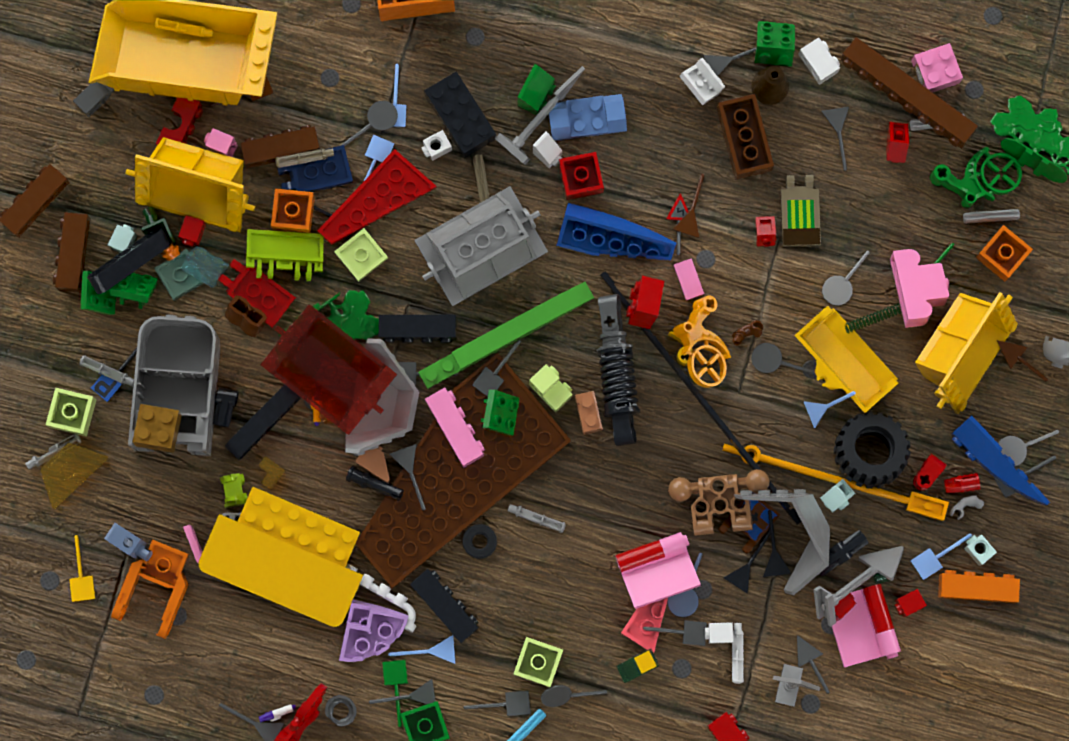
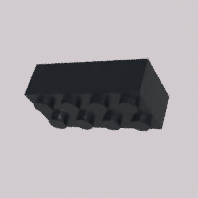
[424,71,496,159]

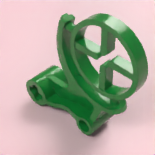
[930,147,1022,208]

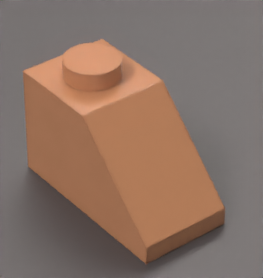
[355,445,390,483]

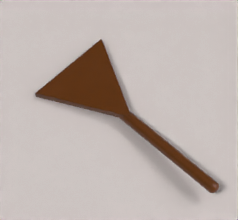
[672,173,704,238]

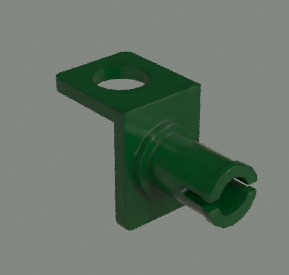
[141,207,176,243]

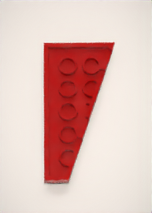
[317,149,437,245]

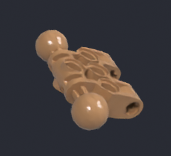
[668,469,770,536]

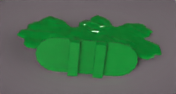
[990,96,1069,183]
[275,290,379,379]

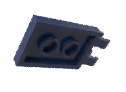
[277,145,353,192]

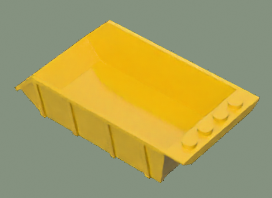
[89,0,277,106]

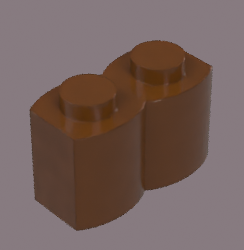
[225,295,267,338]

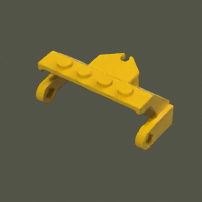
[794,306,898,413]

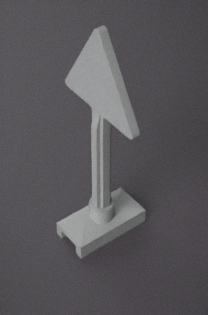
[495,66,585,165]
[814,546,904,627]
[773,664,820,707]

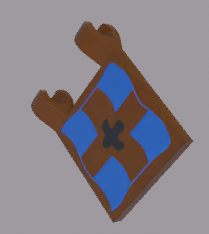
[718,493,780,554]

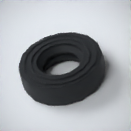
[463,524,497,559]

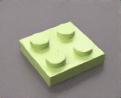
[334,228,388,282]

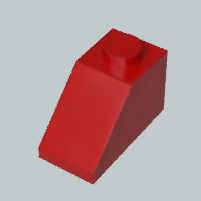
[886,122,909,163]

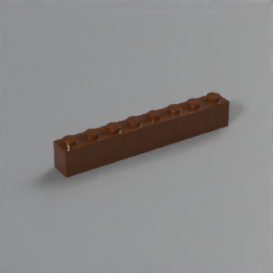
[841,37,978,149]

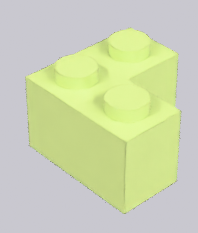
[529,364,573,413]

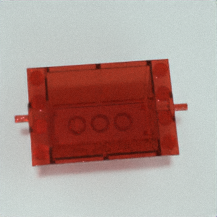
[260,304,398,435]

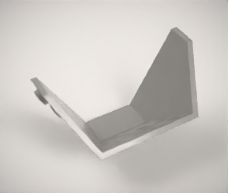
[345,339,419,456]
[734,489,830,596]

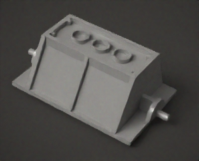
[414,186,548,306]

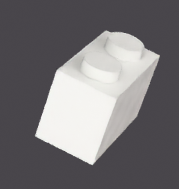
[798,38,840,85]

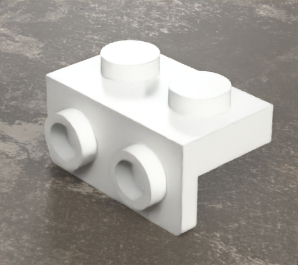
[680,58,725,105]

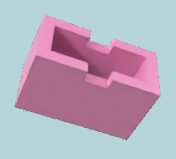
[204,128,238,157]

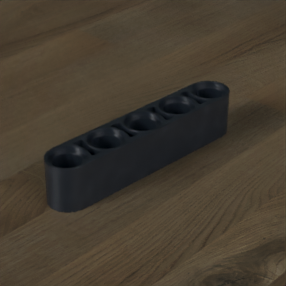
[87,227,171,294]
[225,380,305,460]

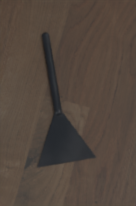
[763,510,792,577]
[724,531,770,594]

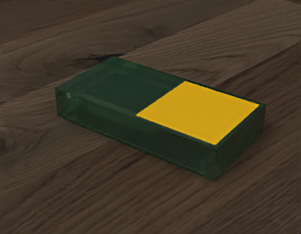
[616,649,660,683]

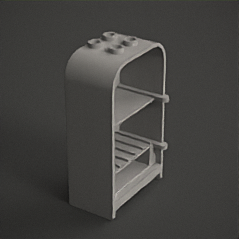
[128,315,220,456]

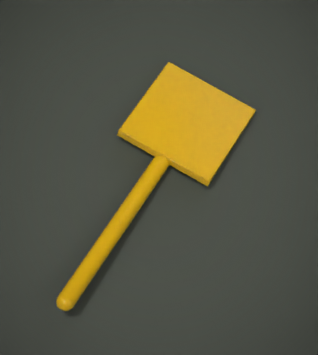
[69,535,95,602]

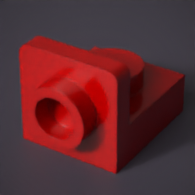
[755,216,776,247]

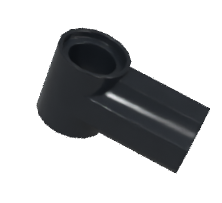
[212,387,239,428]

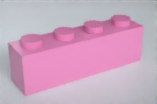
[425,388,485,468]

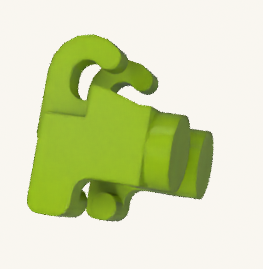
[220,473,248,508]

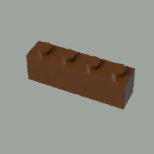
[240,125,320,169]
[0,164,70,238]
[53,212,91,293]

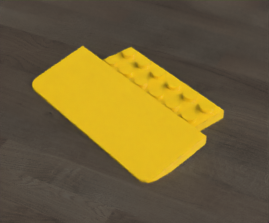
[199,487,363,627]

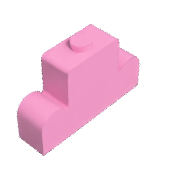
[890,249,949,328]

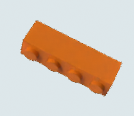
[938,570,1020,603]

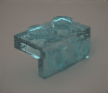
[181,246,229,288]

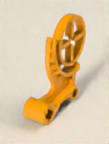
[673,295,731,388]

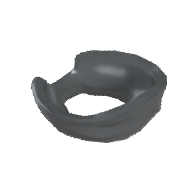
[325,695,357,727]

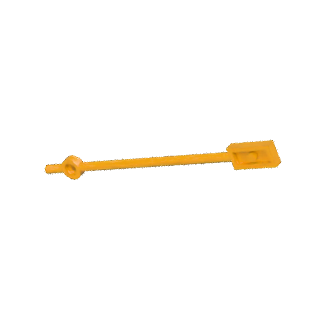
[722,443,949,521]

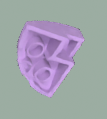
[339,600,409,662]

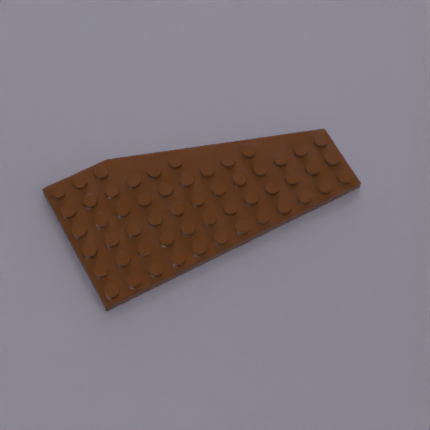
[355,353,571,589]

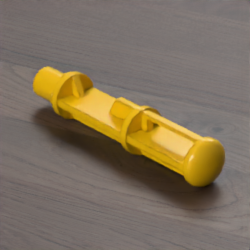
[154,18,213,38]

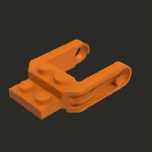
[111,540,189,639]

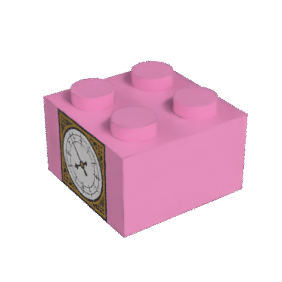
[911,43,963,93]

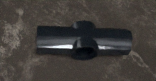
[819,530,869,577]

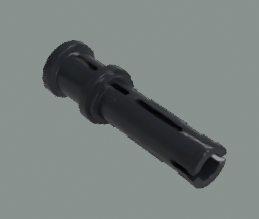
[346,465,404,501]

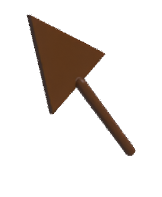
[997,340,1048,382]

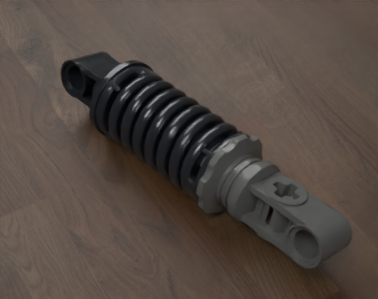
[597,294,641,446]

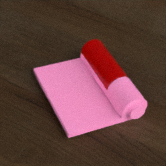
[615,532,701,609]
[832,584,901,667]

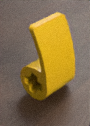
[668,331,693,366]

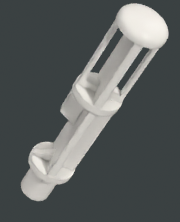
[732,623,744,684]

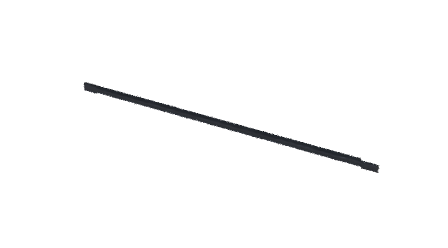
[600,271,802,525]

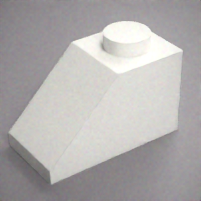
[533,132,562,169]

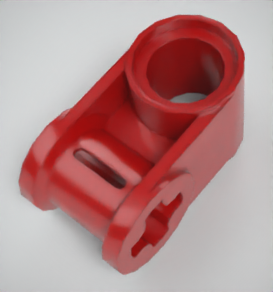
[913,453,947,491]

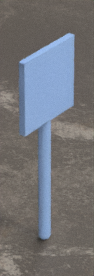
[393,64,406,127]
[364,135,394,181]
[911,534,972,580]

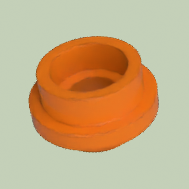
[161,244,180,261]

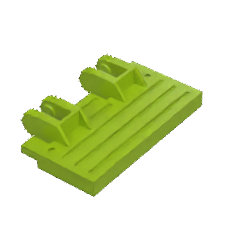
[246,229,324,281]

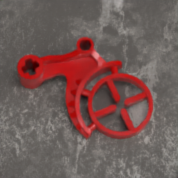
[274,683,328,741]

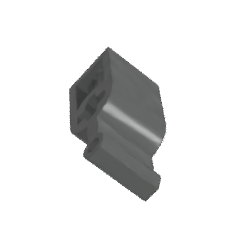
[73,82,115,118]

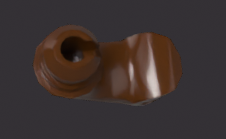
[732,320,764,346]

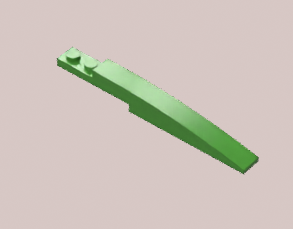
[418,282,594,389]

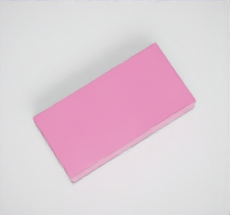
[673,258,704,301]
[183,524,203,564]

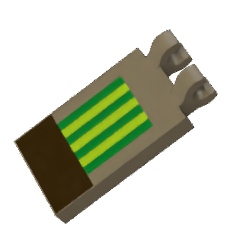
[780,175,821,247]

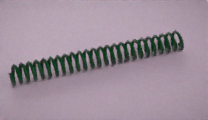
[845,303,902,334]

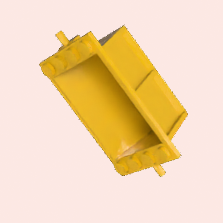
[125,137,255,232]
[915,292,1018,414]

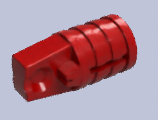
[944,473,980,493]

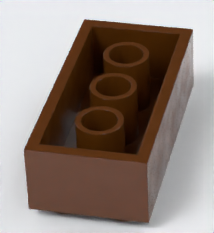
[717,94,774,180]

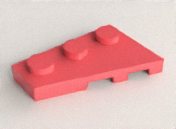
[621,598,668,654]

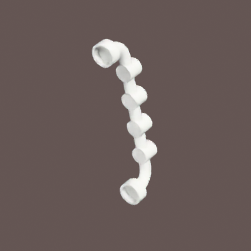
[345,564,416,633]

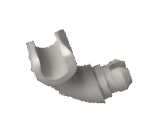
[950,495,984,519]

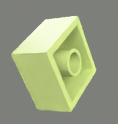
[46,388,96,437]
[513,637,563,687]

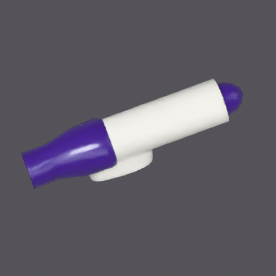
[259,704,296,722]

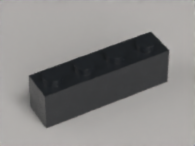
[379,314,456,344]
[410,569,479,644]

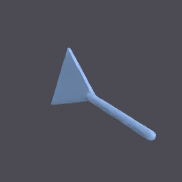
[804,391,856,428]
[388,635,455,664]

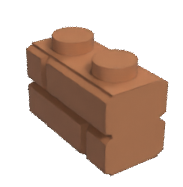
[575,391,602,435]

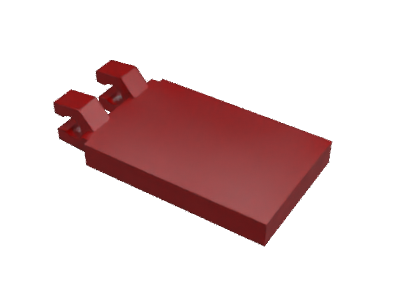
[218,259,296,328]

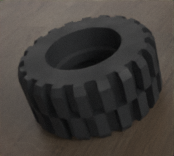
[834,411,911,489]

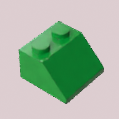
[517,64,556,115]

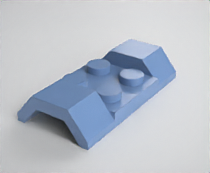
[549,94,627,141]

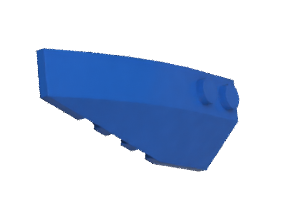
[556,203,676,260]
[951,415,1050,506]

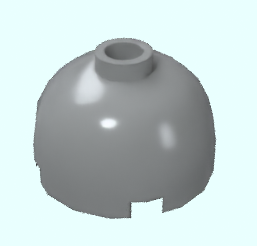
[1043,336,1069,369]

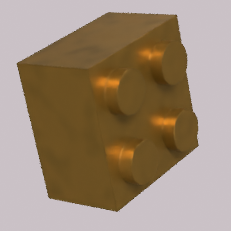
[132,404,182,453]

